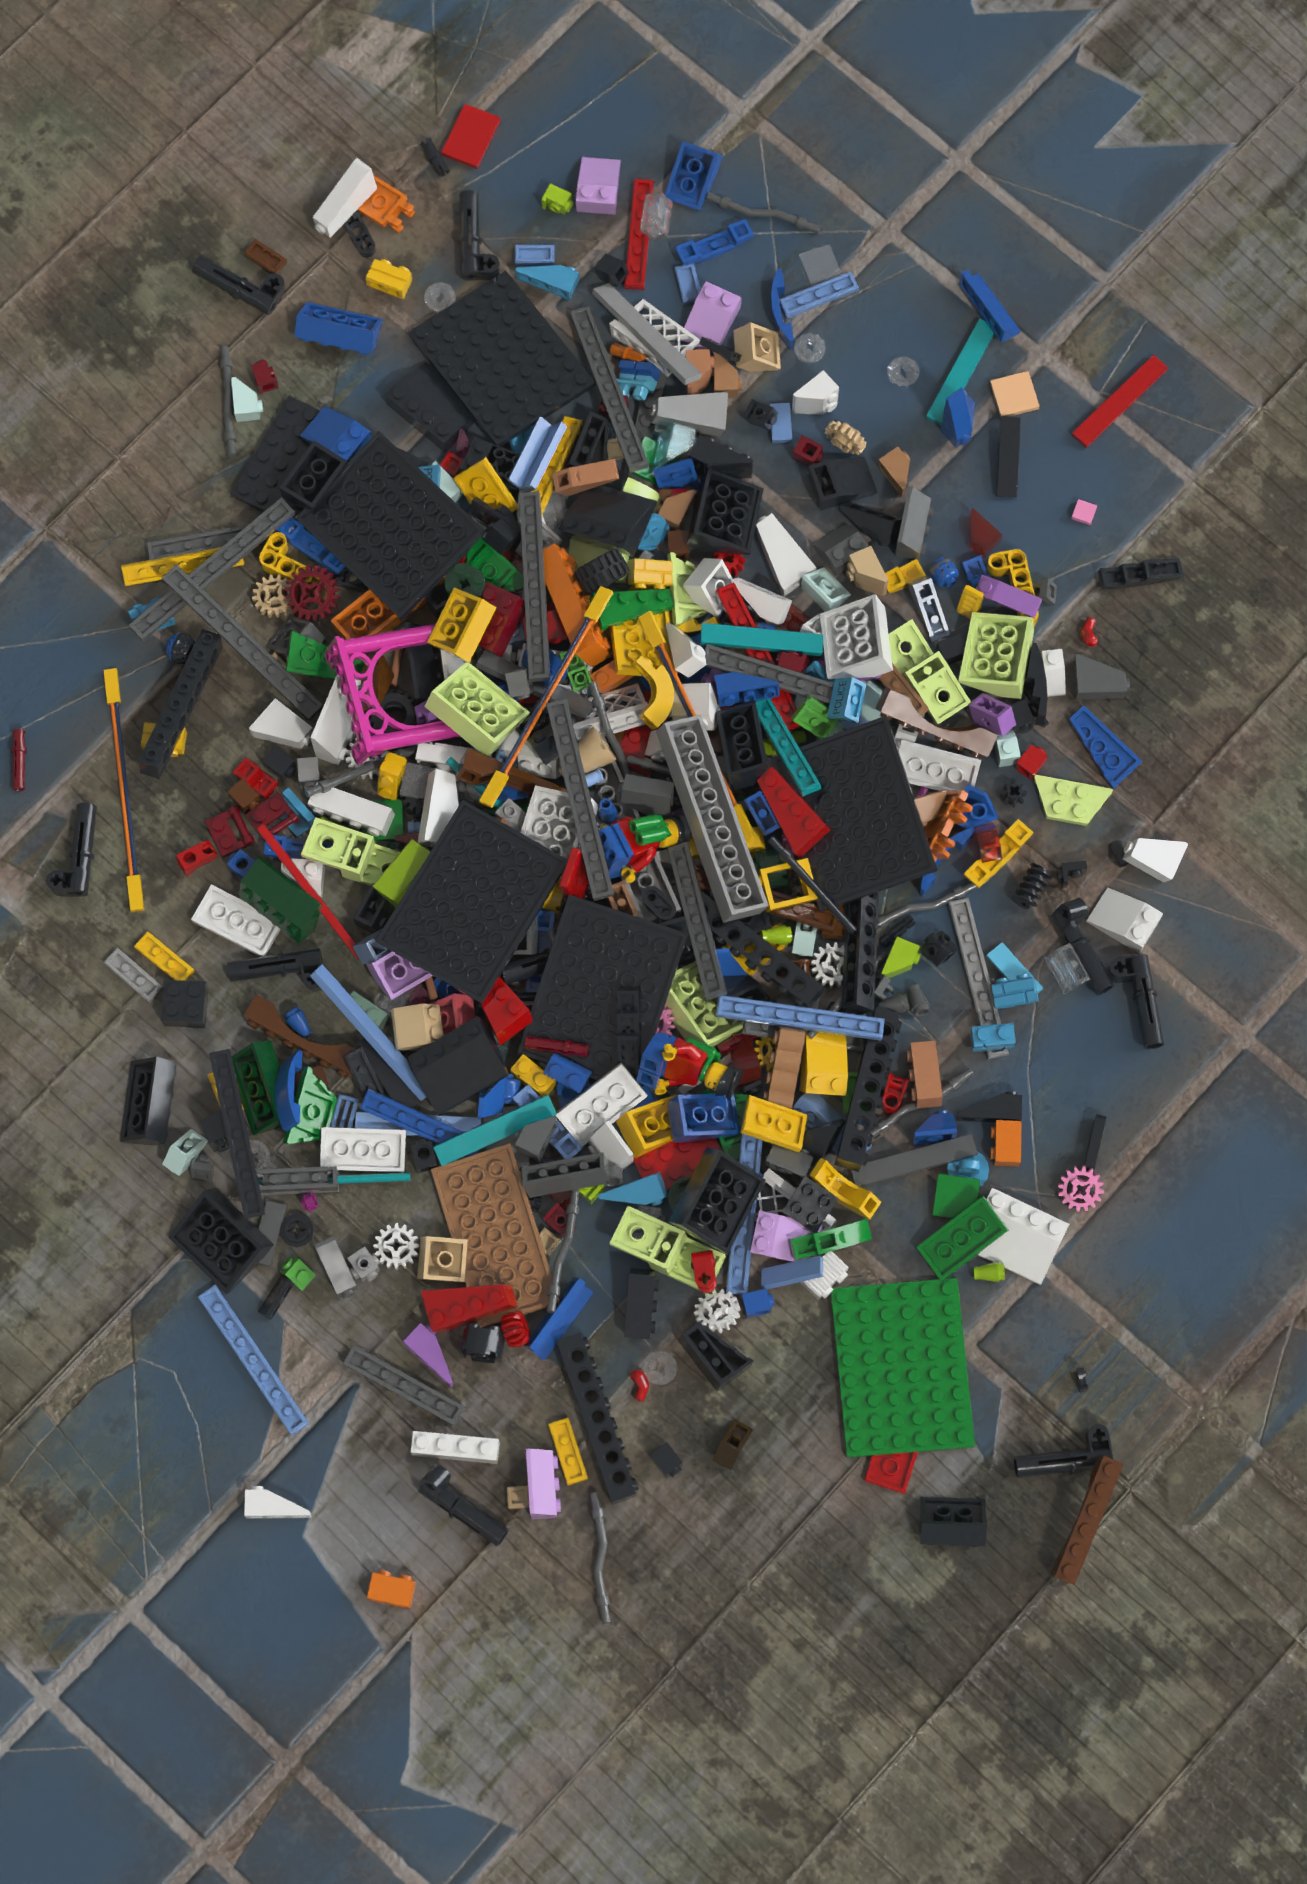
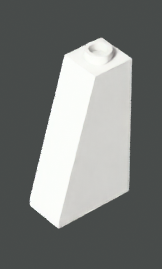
[313,158,377,238]
[755,513,816,597]
[418,768,459,848]

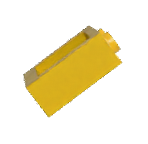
[757,858,818,912]

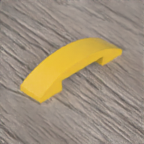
[963,819,1033,888]

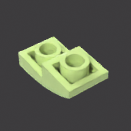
[622,477,661,513]

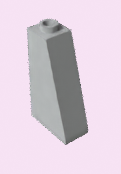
[649,392,728,437]

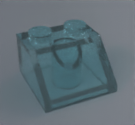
[651,422,696,470]

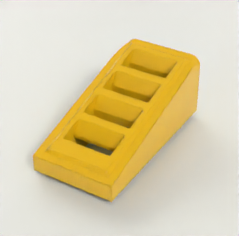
[957,585,984,620]

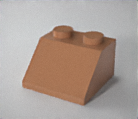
[686,349,714,395]

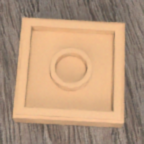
[990,371,1040,417]

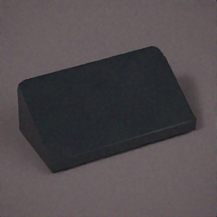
[258,1277,293,1320]

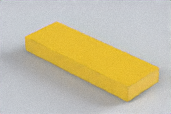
[134,931,194,981]
[548,1417,588,1486]

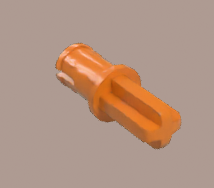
[610,343,646,362]

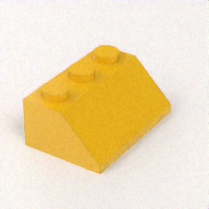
[427,588,496,662]

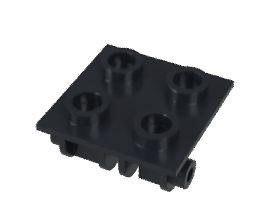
[782,1176,838,1233]

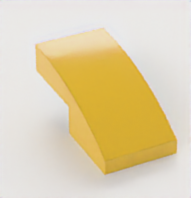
[885,559,926,594]
[677,617,721,633]

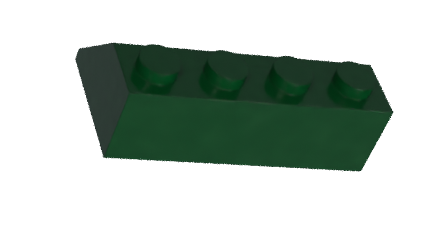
[238,856,322,943]
[232,1041,282,1136]

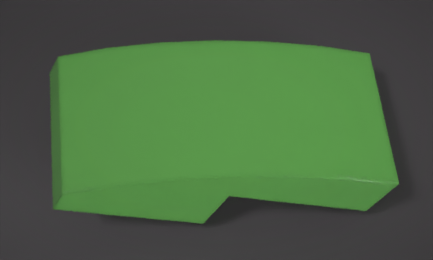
[559,651,592,692]

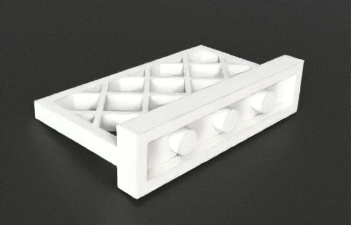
[609,299,700,376]
[571,683,648,741]
[755,1169,837,1230]

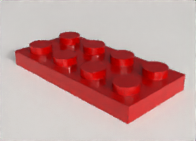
[615,690,673,776]
[634,1138,722,1191]

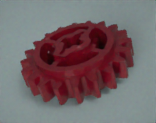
[285,565,341,621]

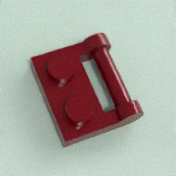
[245,792,300,842]
[205,806,256,858]

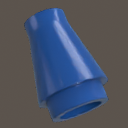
[597,798,618,823]
[284,1007,312,1038]

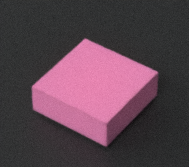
[1071,499,1097,525]

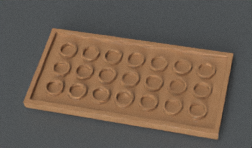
[431,1143,560,1328]

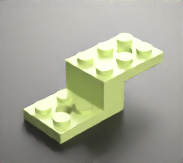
[889,619,971,725]
[301,817,400,886]
[609,1206,726,1294]

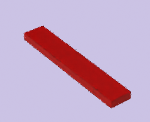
[625,179,654,290]
[1072,355,1168,448]

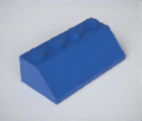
[294,302,383,355]

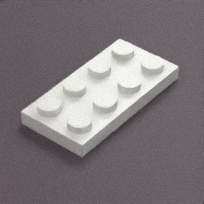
[899,740,981,791]
[191,885,281,957]
[556,1062,648,1146]
[320,1127,406,1172]

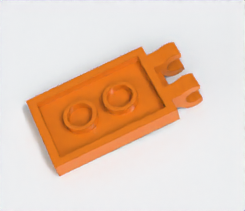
[357,175,415,233]

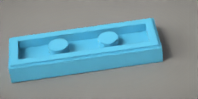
[986,942,1043,993]

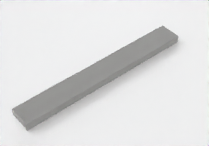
[592,283,702,385]
[948,897,1009,1060]

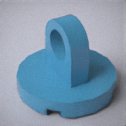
[638,513,669,551]
[947,1151,989,1188]

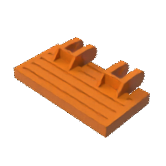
[924,790,973,862]

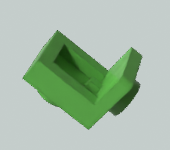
[279,1256,316,1291]

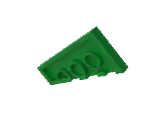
[591,589,674,631]
[285,631,365,679]

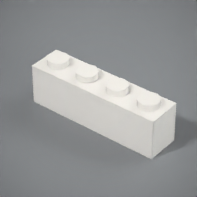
[307,782,395,837]
[411,1431,500,1464]

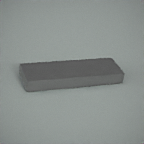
[259,1200,288,1267]

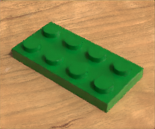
[916,1196,1009,1281]

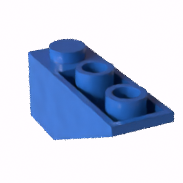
[714,672,780,707]

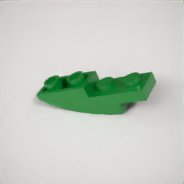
[789,1219,872,1260]

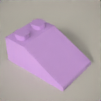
[576,157,621,215]
[680,281,741,355]
[750,1211,823,1262]

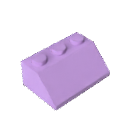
[366,951,433,1000]
[526,1449,561,1520]

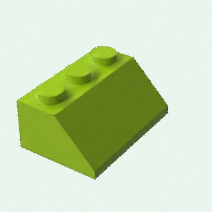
[372,839,430,908]

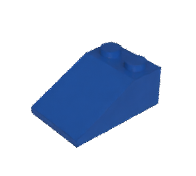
[664,141,723,210]
[300,406,371,464]
[667,1094,740,1143]

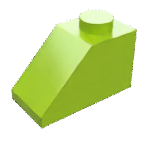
[881,937,922,978]

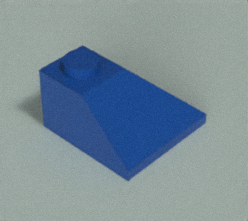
[912,1110,957,1146]

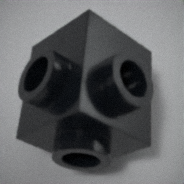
[921,931,959,967]

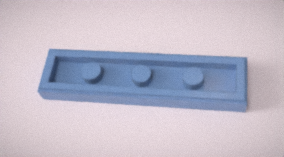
[779,271,859,319]

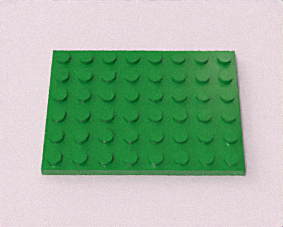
[831,1278,975,1458]

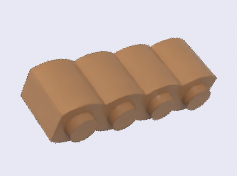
[762,1026,805,1109]

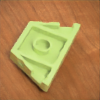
[667,552,709,627]
[1034,775,1113,826]

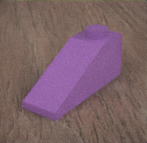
[976,575,1043,618]
[403,1323,454,1387]

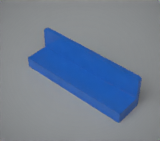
[959,270,1020,343]
[524,1277,593,1360]

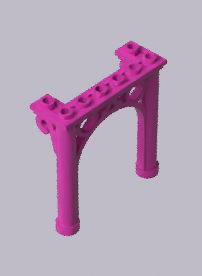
[325,624,460,765]

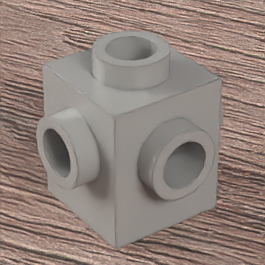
[347,1246,380,1283]

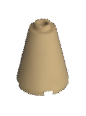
[558,726,616,777]

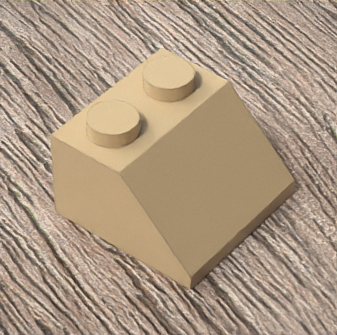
[734,322,781,372]
[846,546,888,596]
[391,1004,443,1051]
[417,1236,468,1282]

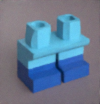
[616,360,661,401]

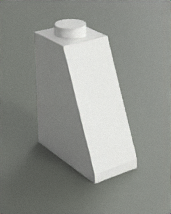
[249,698,313,749]
[1123,838,1188,883]

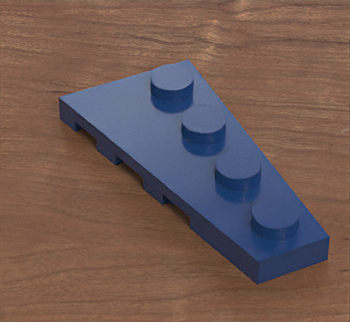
[1069,706,1142,790]

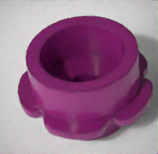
[300,1192,318,1212]

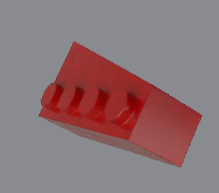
[757,767,831,858]
[480,977,533,1046]
[421,1284,518,1333]

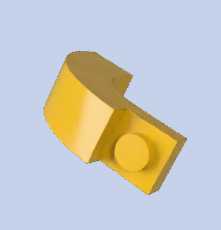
[631,656,674,730]
[809,1158,881,1219]

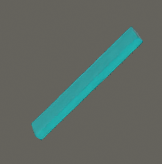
[926,319,994,425]
[700,623,823,656]
[756,699,821,797]
[433,1094,557,1166]

